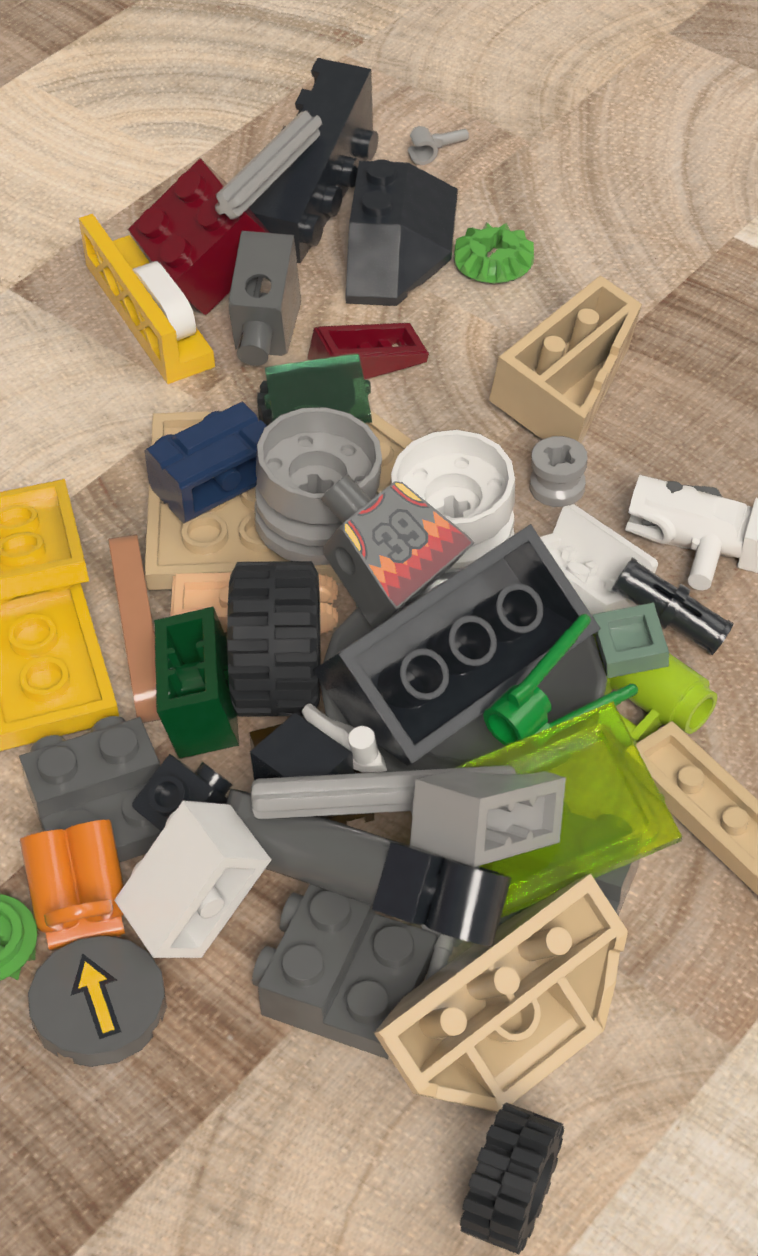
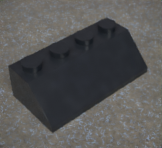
[313,524,601,766]

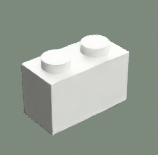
[114,801,271,958]

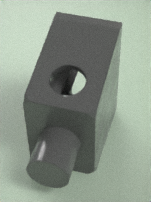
[229,231,301,366]

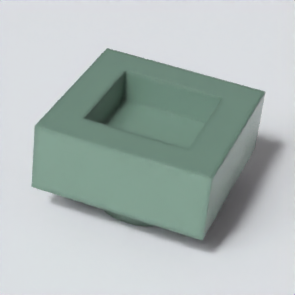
[593,602,669,678]

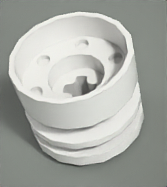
[391,430,515,573]

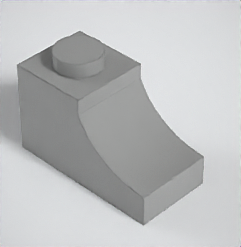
[410,769,566,867]

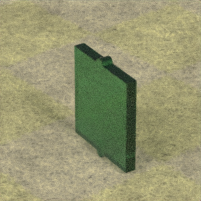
[264,354,372,423]

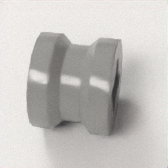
[530,436,588,507]

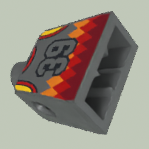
[321,475,474,629]

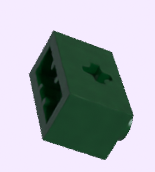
[154,606,239,759]

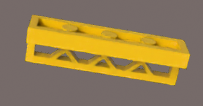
[79,213,215,385]

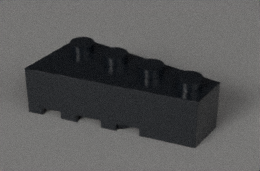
[249,58,378,264]

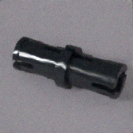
[611,557,734,655]

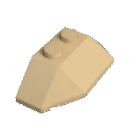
[374,874,628,1113]

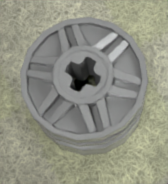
[254,407,382,565]

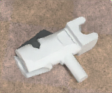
[625,475,758,591]

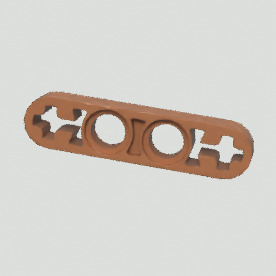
[108,534,160,723]

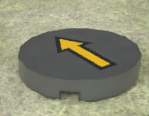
[28,936,167,1067]

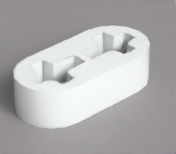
[132,261,196,341]

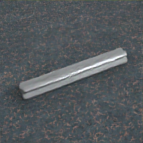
[215,111,322,219]
[251,765,516,819]

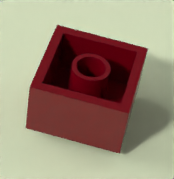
[128,158,269,316]

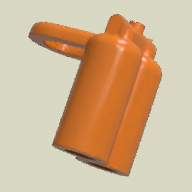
[19,820,125,950]

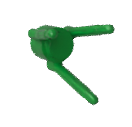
[483,614,638,750]

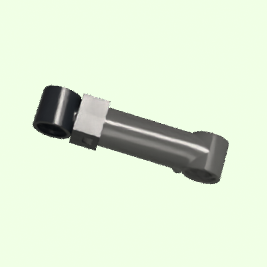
[226,788,512,946]

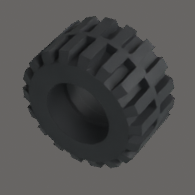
[227,561,321,717]

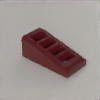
[308,323,429,383]

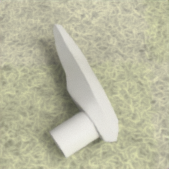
[302,704,387,773]

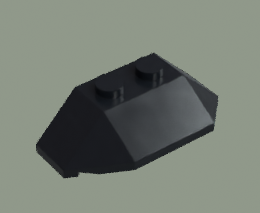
[346,159,458,306]

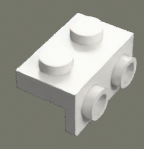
[540,504,658,616]

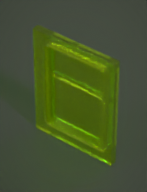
[455,702,682,918]

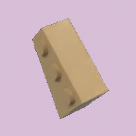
[489,275,642,443]

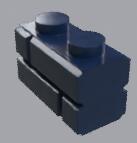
[144,401,267,524]

